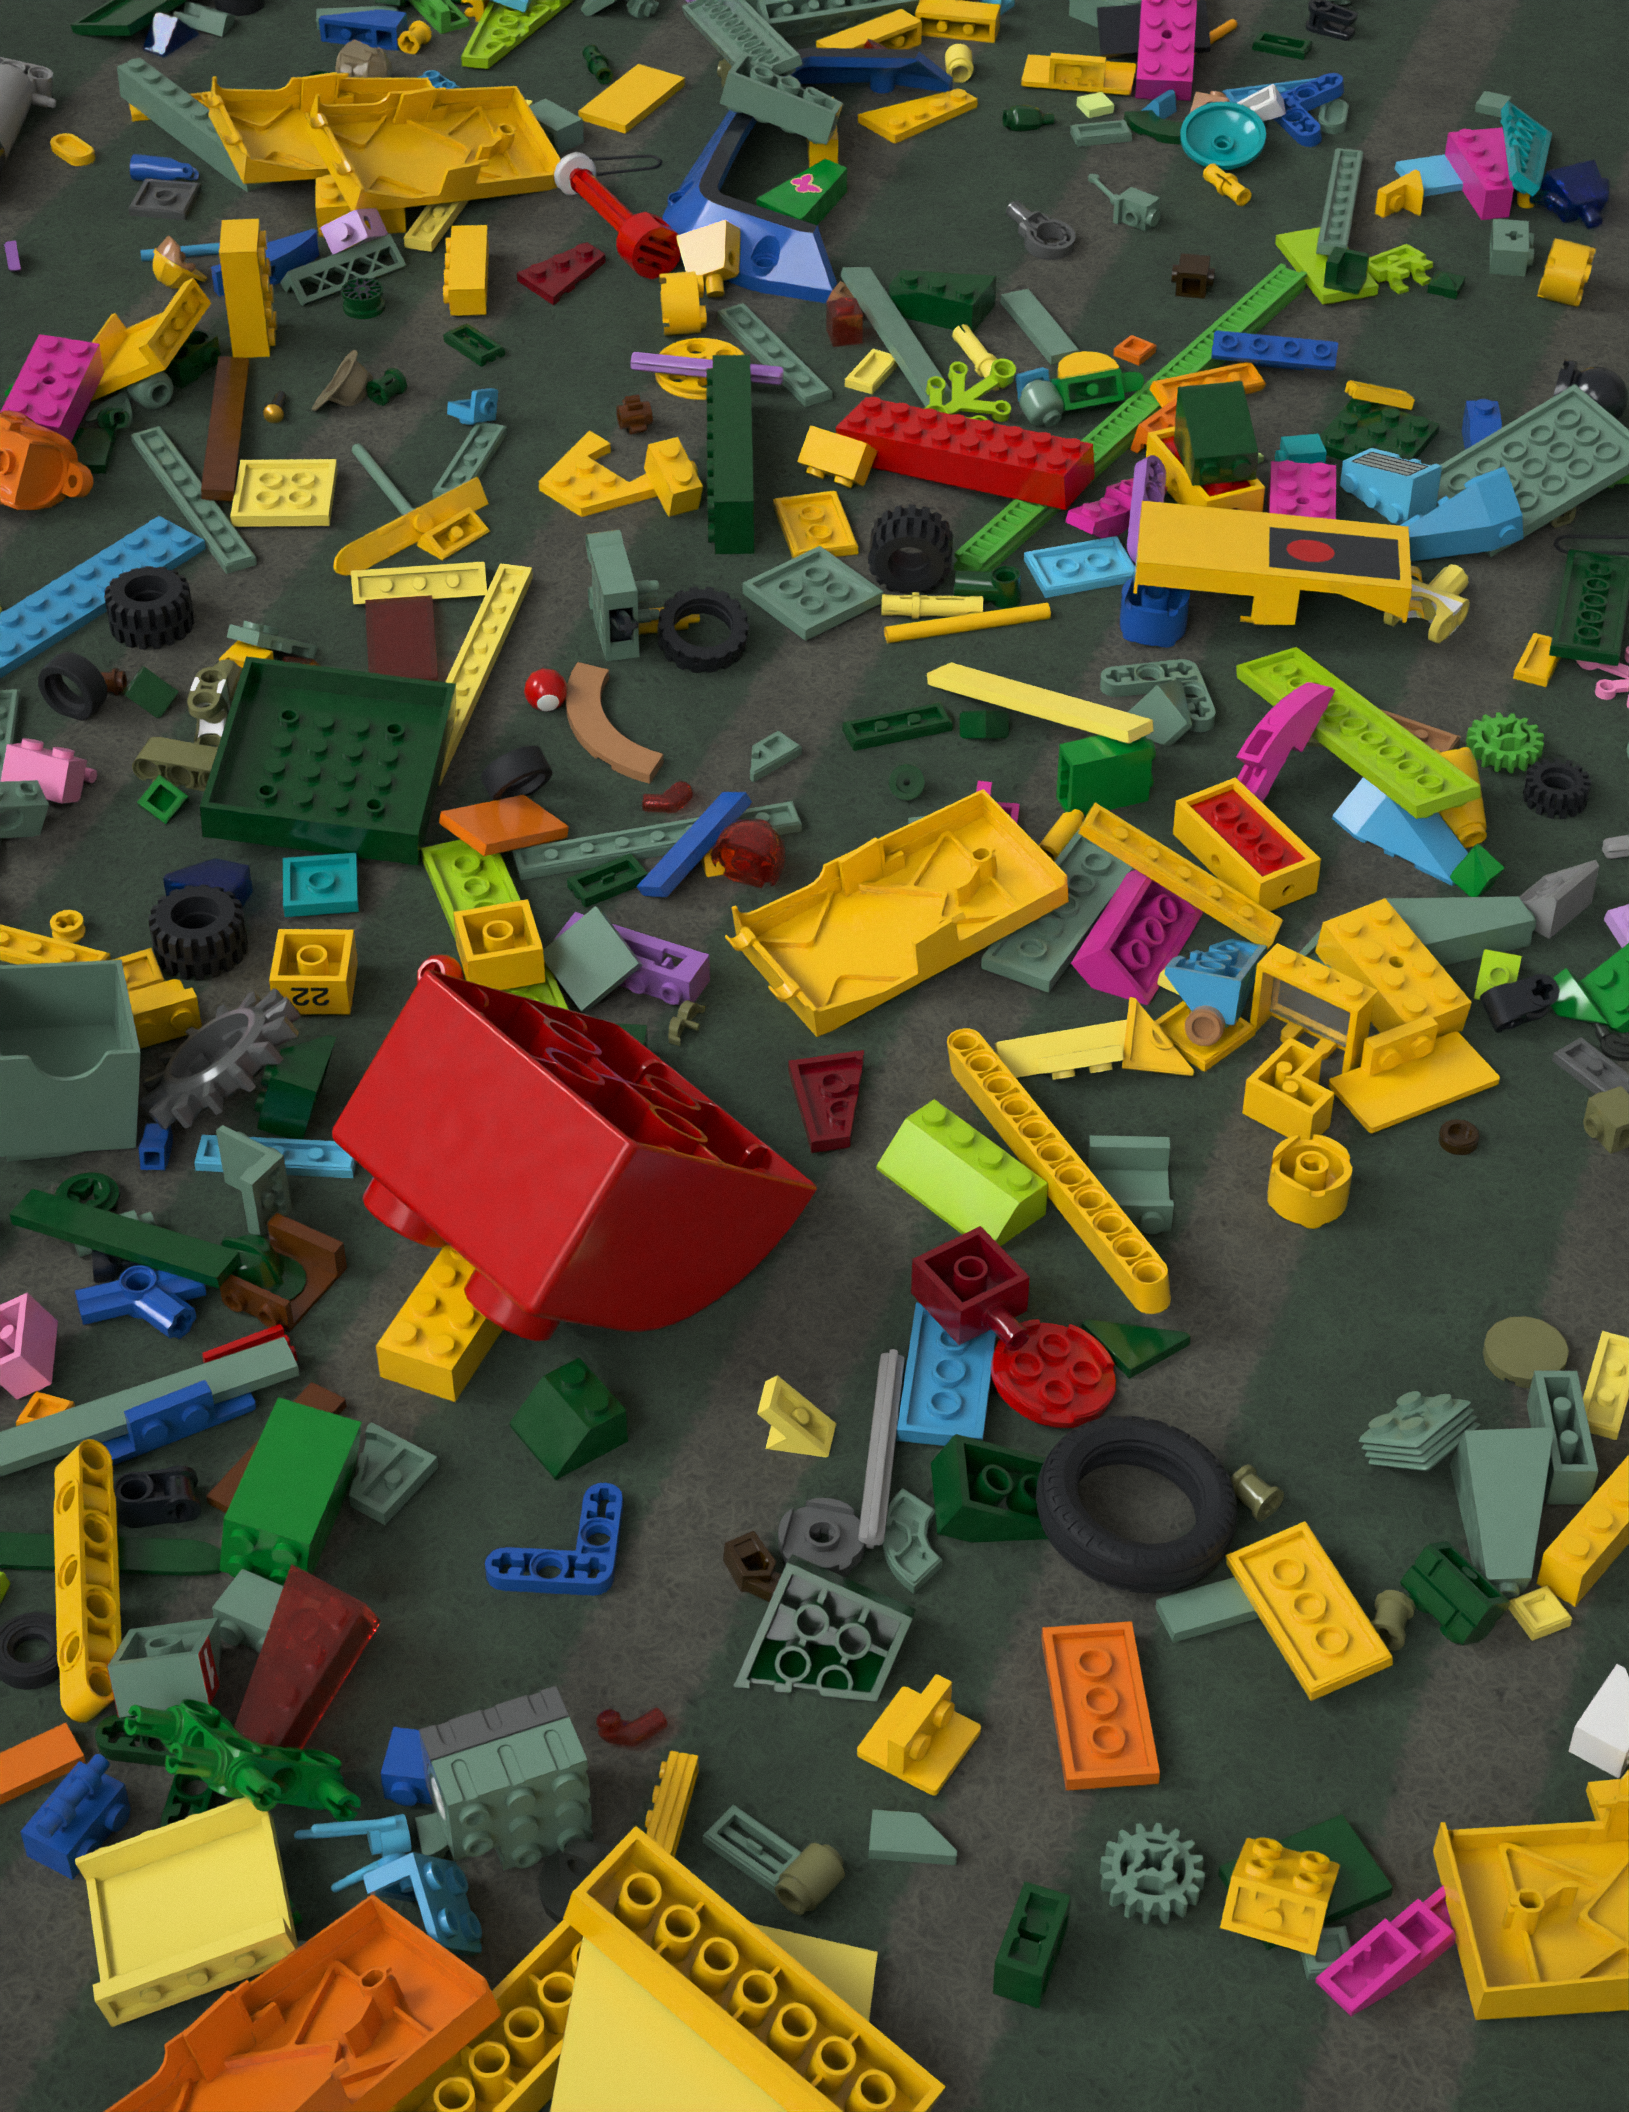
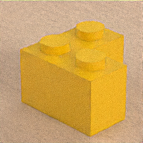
[1242,1037,1335,1140]

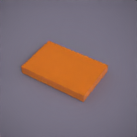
[439,795,569,856]

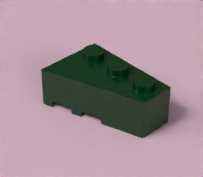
[889,270,997,333]

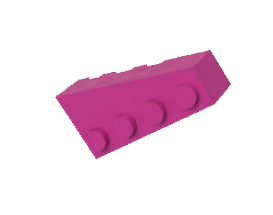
[1445,127,1514,220]

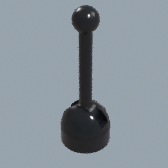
[92,1249,145,1282]

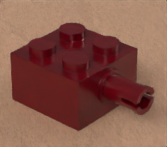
[911,1226,1030,1351]

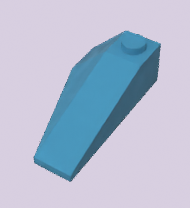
[1400,467,1523,561]
[1332,777,1468,886]
[1165,939,1267,1028]

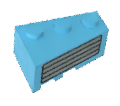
[1340,448,1442,526]

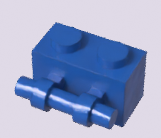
[20,1754,131,1880]

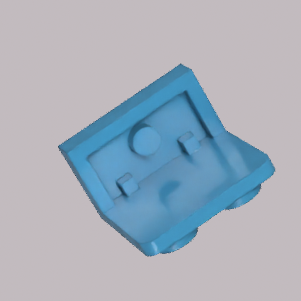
[362,1852,482,1957]

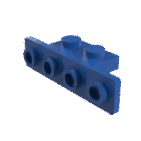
[1211,331,1338,371]
[102,1380,256,1465]

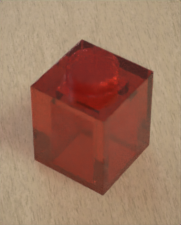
[826,297,863,347]

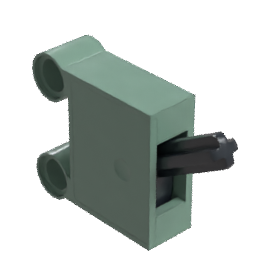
[585,530,659,661]

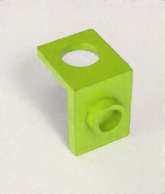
[1474,949,1522,1000]

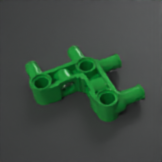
[124,1699,361,1822]

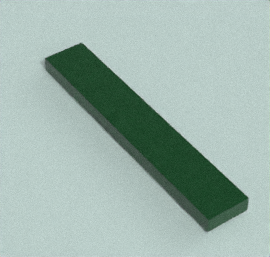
[9,1188,241,1288]

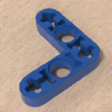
[1274,73,1344,147]
[485,1483,623,1596]

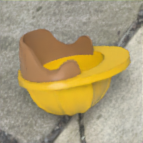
[153,236,207,289]

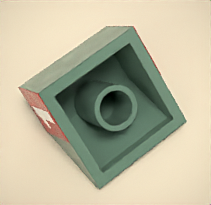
[107,1617,220,1718]

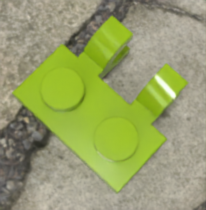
[1368,244,1433,295]

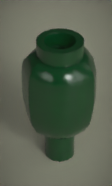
[1002,105,1054,132]

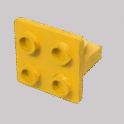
[857,1674,981,1796]

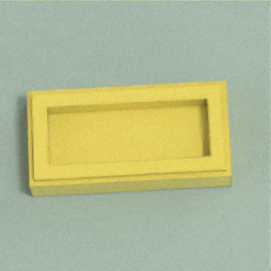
[845,349,898,394]

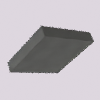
[128,178,202,220]

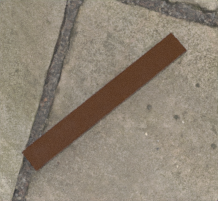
[201,356,249,501]

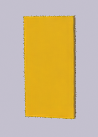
[578,64,685,134]
[1226,1521,1393,1701]

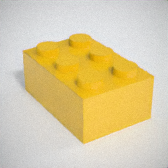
[315,175,407,237]

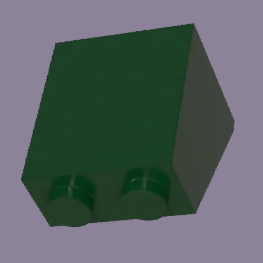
[1174,381,1259,486]

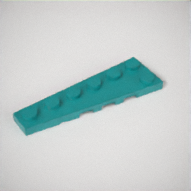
[1500,101,1552,197]

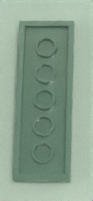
[981,829,1135,993]

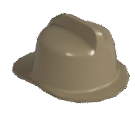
[312,350,373,411]

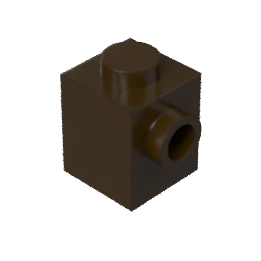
[1171,253,1215,299]

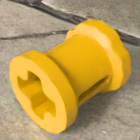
[397,21,432,55]

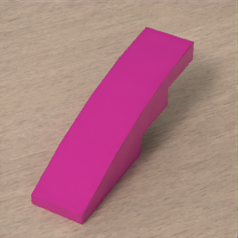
[1316,1885,1456,2016]

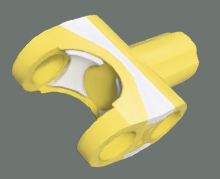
[1384,564,1470,644]

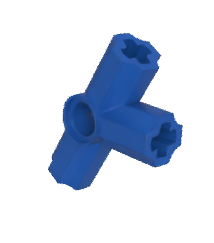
[75,1265,206,1339]

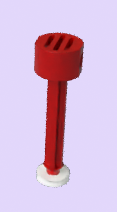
[554,152,681,279]

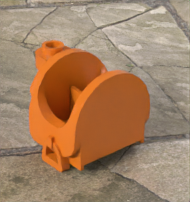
[0,410,94,510]

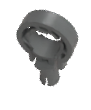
[1006,200,1075,260]

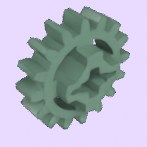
[1100,1823,1205,1924]

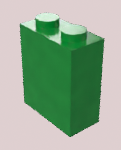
[1056,735,1156,816]

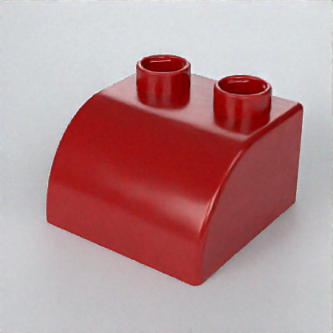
[332,970,817,1342]

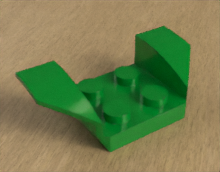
[1551,943,1629,1033]

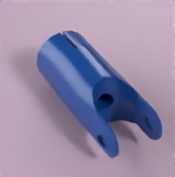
[130,154,199,181]

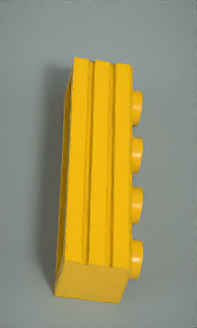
[645,1751,699,1858]

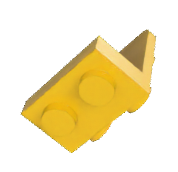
[128,979,202,1049]

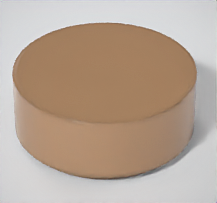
[1185,1005,1225,1046]

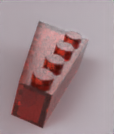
[234,1564,381,1749]

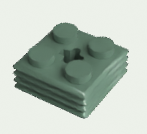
[1359,1391,1480,1471]

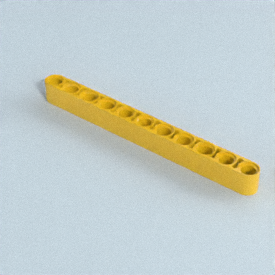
[947,1028,1171,1314]

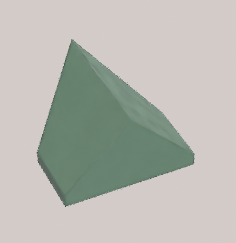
[1127,680,1192,746]

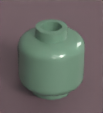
[127,371,174,410]
[1019,380,1064,427]

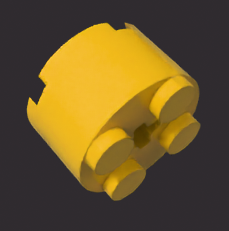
[1537,238,1596,307]
[659,271,707,336]
[1267,1134,1352,1229]

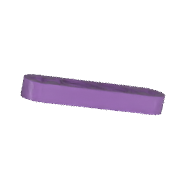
[1127,455,1166,564]

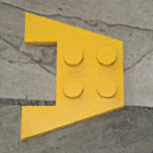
[539,430,657,517]

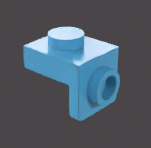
[447,388,498,425]

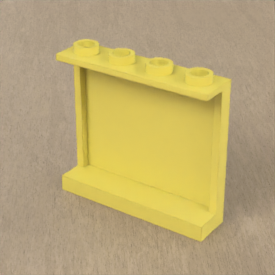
[75,1797,298,2027]

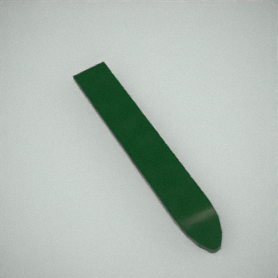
[0,1532,221,1576]

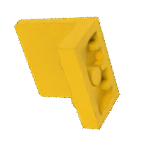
[1220,1837,1340,1956]

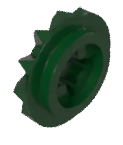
[54,1172,120,1211]

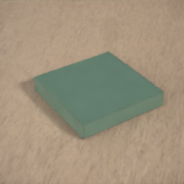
[543,906,643,1013]

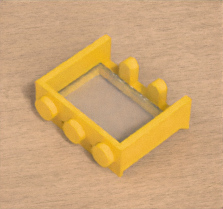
[1250,943,1378,1074]

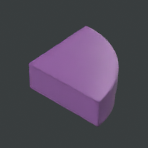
[4,241,21,272]

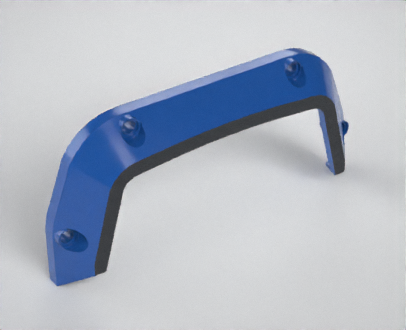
[663,48,953,304]

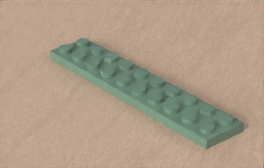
[682,0,803,76]

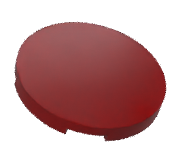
[991,1319,1116,1428]

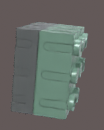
[419,1686,594,1871]

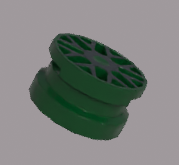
[341,278,385,319]

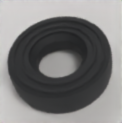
[0,1612,60,1690]

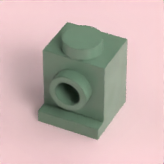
[1113,187,1161,231]

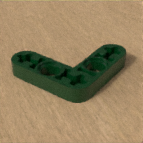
[95,1715,217,1827]

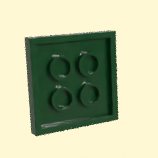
[1320,398,1440,461]

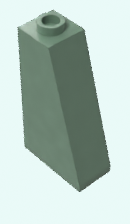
[1386,896,1536,966]

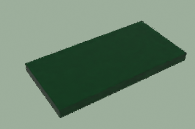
[70,0,187,36]

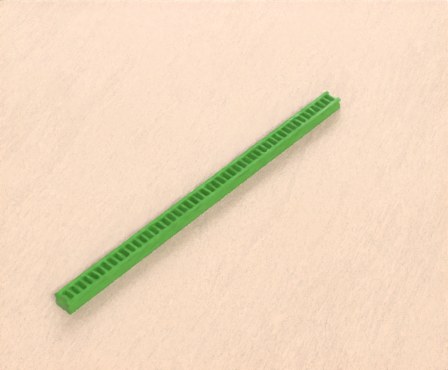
[954,264,1307,572]

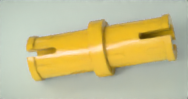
[1203,163,1252,206]

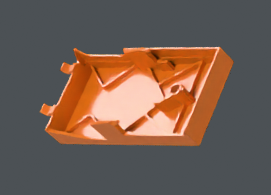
[104,1895,502,2112]

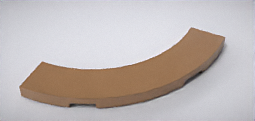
[566,662,664,784]

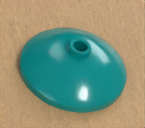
[1180,102,1266,170]

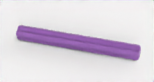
[631,352,784,385]

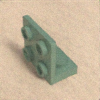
[216,1125,292,1237]

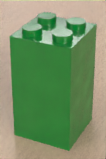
[219,1397,362,1594]

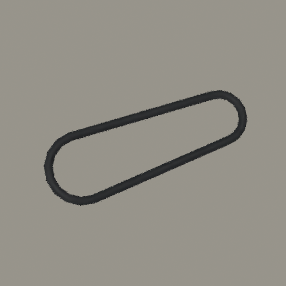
[590,154,662,176]

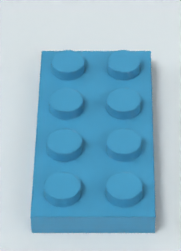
[897,1303,997,1446]

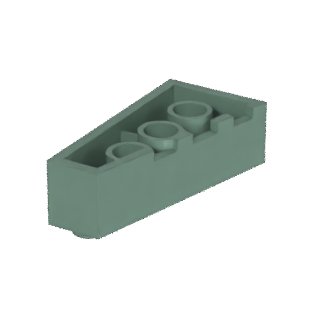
[720,52,843,145]

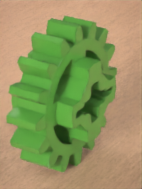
[1466,712,1544,773]

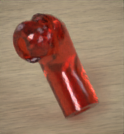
[642,781,693,813]
[596,1707,668,1747]

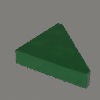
[1081,1319,1191,1379]

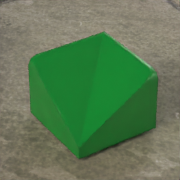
[137,775,189,824]
[1450,844,1504,897]

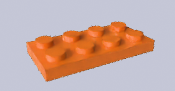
[1041,1621,1160,1791]

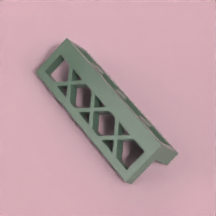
[280,234,406,306]

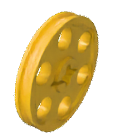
[655,338,744,400]

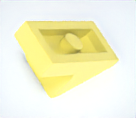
[757,1375,836,1457]

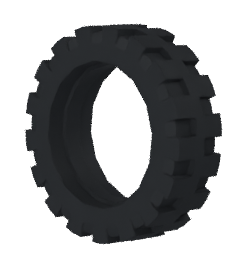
[657,586,749,673]

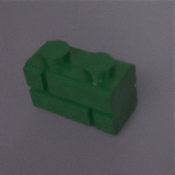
[1400,1541,1511,1646]

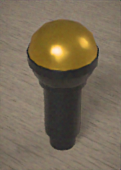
[263,391,286,423]

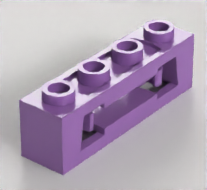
[554,912,710,1006]

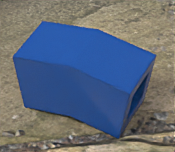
[139,1123,173,1170]

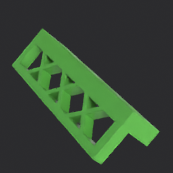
[408,0,469,34]

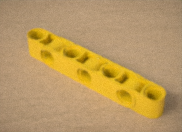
[54,1439,121,1723]

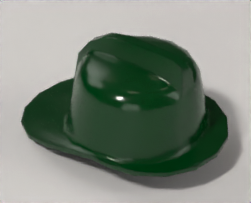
[221,1234,306,1301]

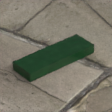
[842,702,953,751]

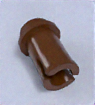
[100,668,128,696]

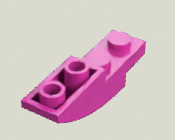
[1066,478,1168,538]
[1236,682,1335,803]

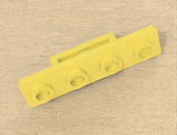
[995,1020,1127,1080]

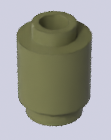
[775,1843,845,1915]

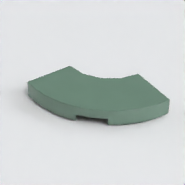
[882,1488,942,1594]

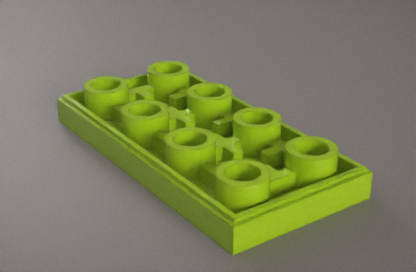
[1275,227,1379,305]

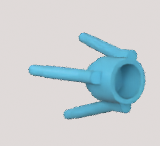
[294,1814,411,1893]

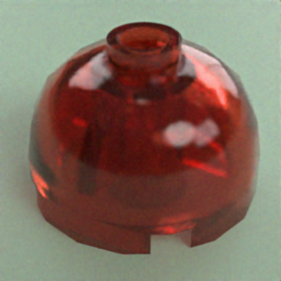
[710,819,787,888]

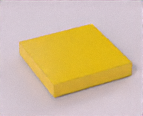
[1154,1001,1256,1072]

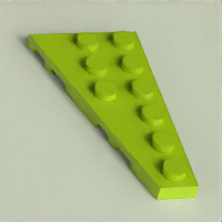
[461,0,573,69]

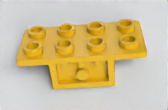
[1021,53,1136,95]
[1328,1015,1500,1133]

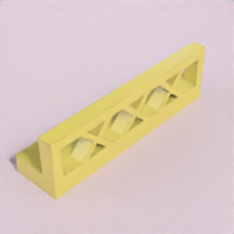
[351,562,487,605]

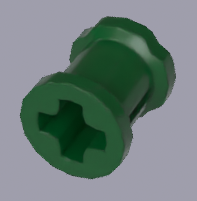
[366,368,408,406]

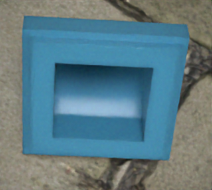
[1141,89,1177,119]

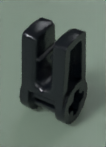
[1305,0,1358,41]

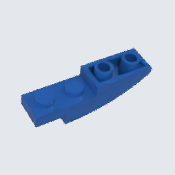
[211,229,319,297]

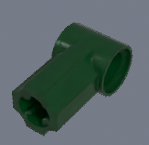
[954,565,1021,609]

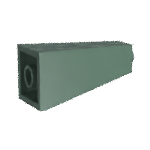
[1450,1427,1553,1600]

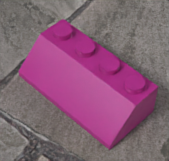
[1071,869,1203,1005]

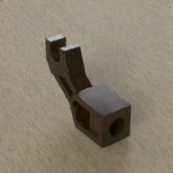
[723,1531,781,1602]

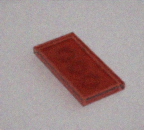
[365,595,438,681]

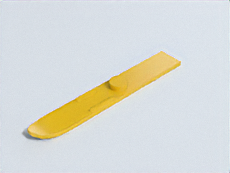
[333,477,489,576]

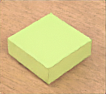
[1076,92,1114,118]

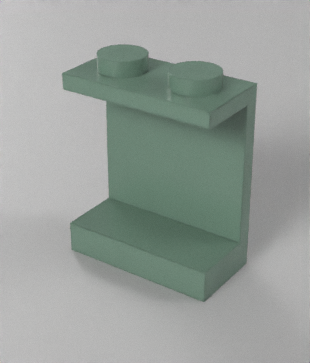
[1088,1135,1174,1234]

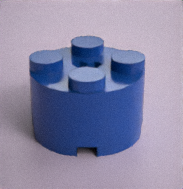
[1119,577,1190,648]

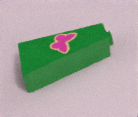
[756,158,847,225]

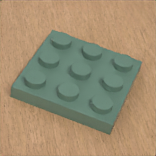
[742,546,884,641]

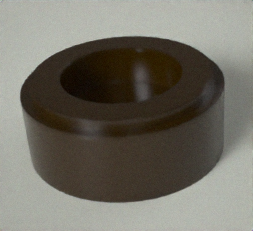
[1438,1119,1480,1155]

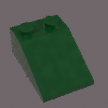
[931,1434,1049,1543]

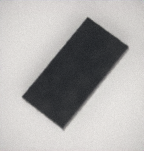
[1096,0,1211,60]

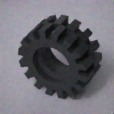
[1523,758,1591,819]

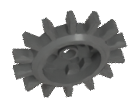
[139,989,301,1130]

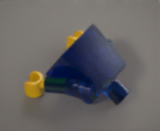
[1517,160,1610,229]

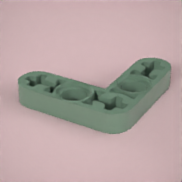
[1100,659,1216,732]

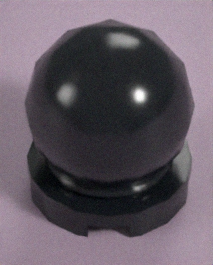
[1553,359,1628,420]

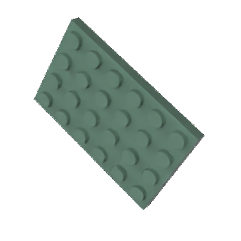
[1436,384,1629,557]

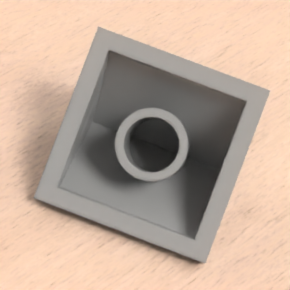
[1519,860,1599,939]

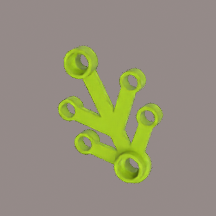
[924,358,1016,422]

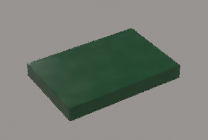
[1218,1814,1393,1951]

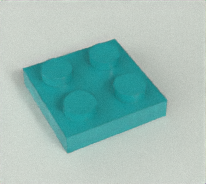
[283,853,359,917]

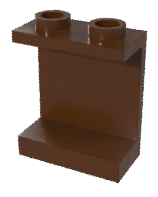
[220,1213,347,1332]

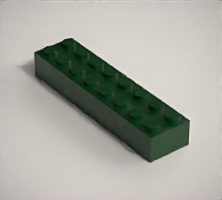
[706,355,754,554]

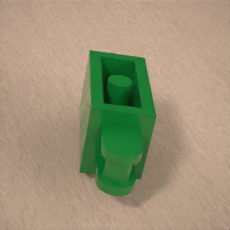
[1050,368,1144,411]

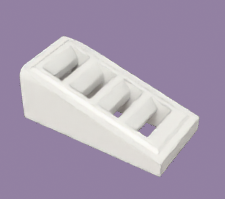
[1237,84,1286,121]

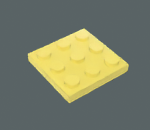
[230,459,338,527]

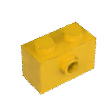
[797,425,877,488]
[644,437,703,517]

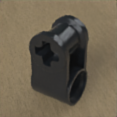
[1480,974,1560,1033]
[114,1466,201,1528]

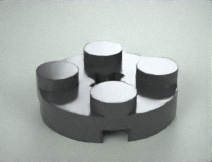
[778,1498,866,1577]

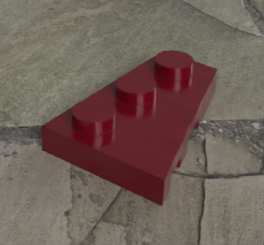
[517,242,606,306]
[788,1050,864,1153]

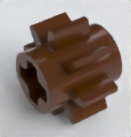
[616,394,653,434]

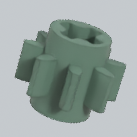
[625,0,659,19]

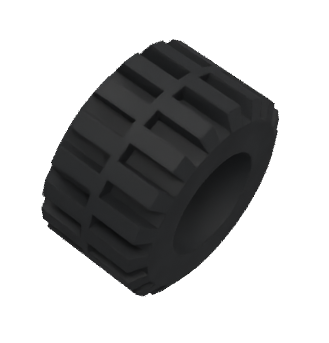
[868,504,953,594]
[104,566,194,650]
[148,884,248,980]

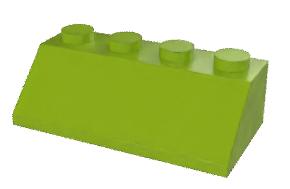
[876,1099,1048,1246]

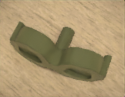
[668,1000,705,1046]

